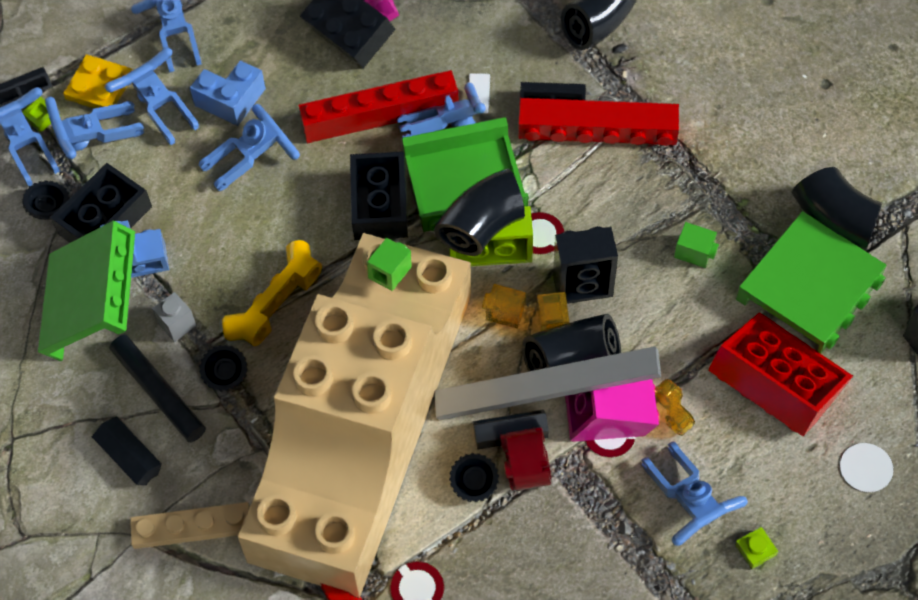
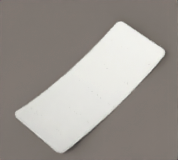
[469,73,490,113]

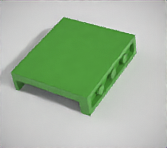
[402,117,529,232]
[736,211,887,354]
[38,220,135,361]

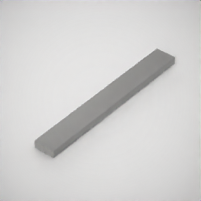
[435,346,661,420]

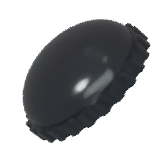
[22,180,70,220]
[199,344,248,392]
[449,453,500,503]

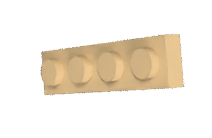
[131,502,250,549]

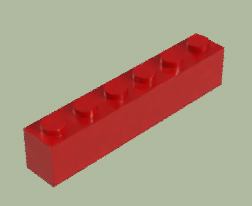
[299,70,459,143]
[519,98,679,146]

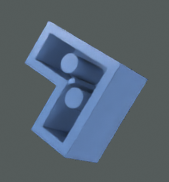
[190,60,266,126]
[100,220,169,278]

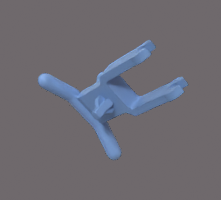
[131,0,202,72]
[105,47,199,145]
[397,83,486,138]
[0,87,60,187]
[45,97,145,159]
[198,104,300,191]
[641,441,748,546]

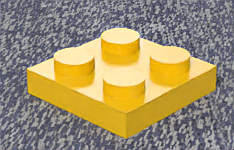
[63,54,133,109]

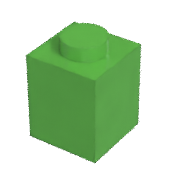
[674,222,719,268]
[367,238,412,291]

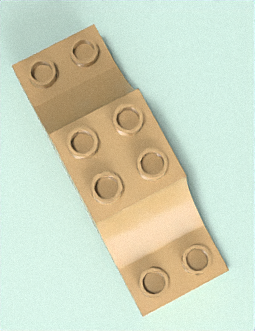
[238,233,471,598]

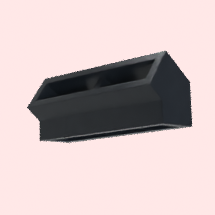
[0,66,53,107]
[520,82,586,100]
[473,409,549,450]
[91,416,162,486]

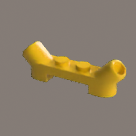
[222,240,322,346]

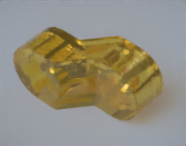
[655,379,695,436]

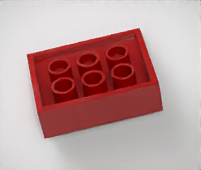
[708,312,853,436]

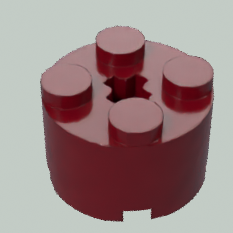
[500,427,552,491]

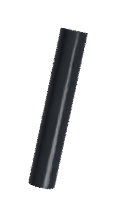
[109,335,206,443]

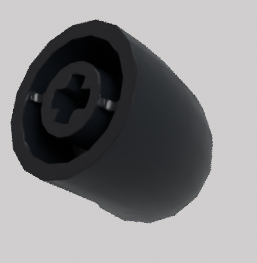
[561,0,637,51]
[792,167,882,251]
[434,168,525,256]
[522,314,621,372]

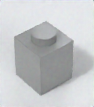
[152,292,197,342]

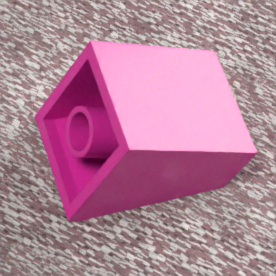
[565,379,659,442]

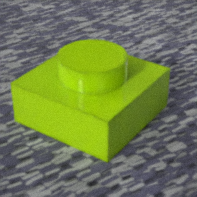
[22,97,60,132]
[735,527,778,569]

